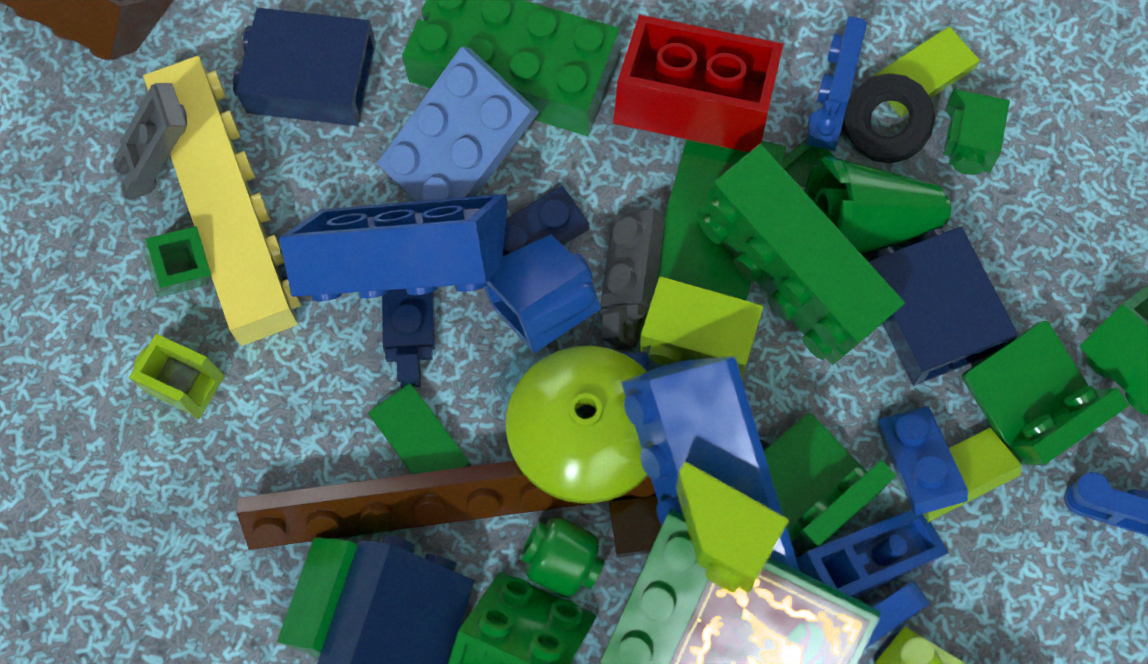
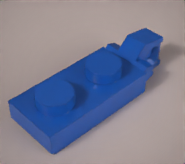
[806,16,867,151]

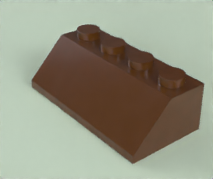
[0,0,174,60]

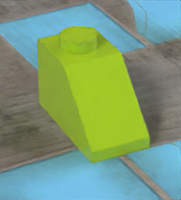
[676,462,789,594]

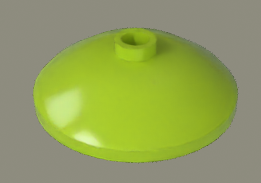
[506,346,648,503]

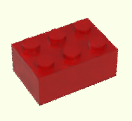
[613,14,784,152]

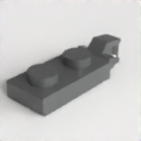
[600,208,665,349]

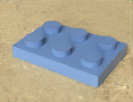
[377,46,539,201]

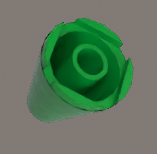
[804,157,951,253]

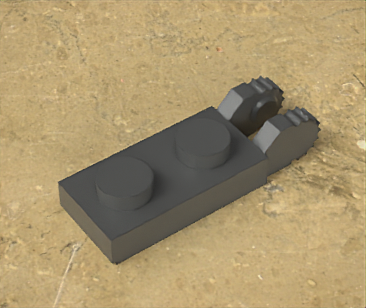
[113,83,187,200]

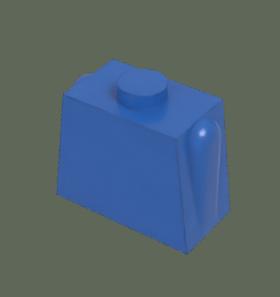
[484,235,601,353]

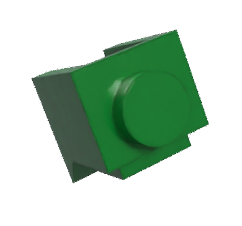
[943,89,1010,175]

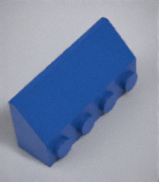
[279,194,508,302]
[621,356,800,572]

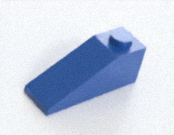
[796,510,948,599]

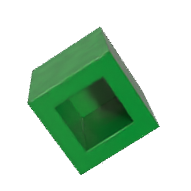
[143,226,211,298]

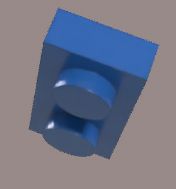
[878,406,968,516]

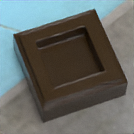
[609,496,662,558]

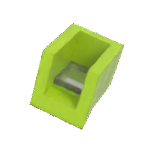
[128,334,225,420]

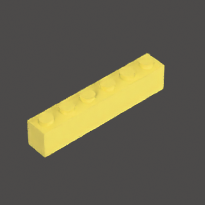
[143,55,302,346]

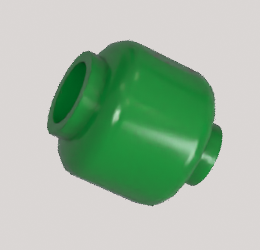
[520,516,604,598]

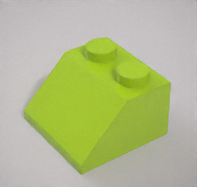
[641,276,764,380]

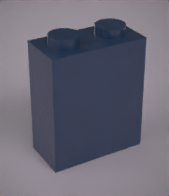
[233,7,376,127]
[868,226,1018,386]
[317,535,475,664]

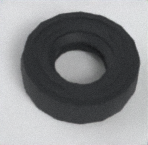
[844,73,935,164]

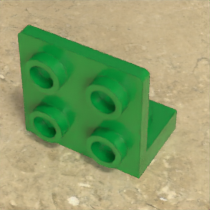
[962,321,1129,465]
[764,413,897,555]
[448,572,596,664]

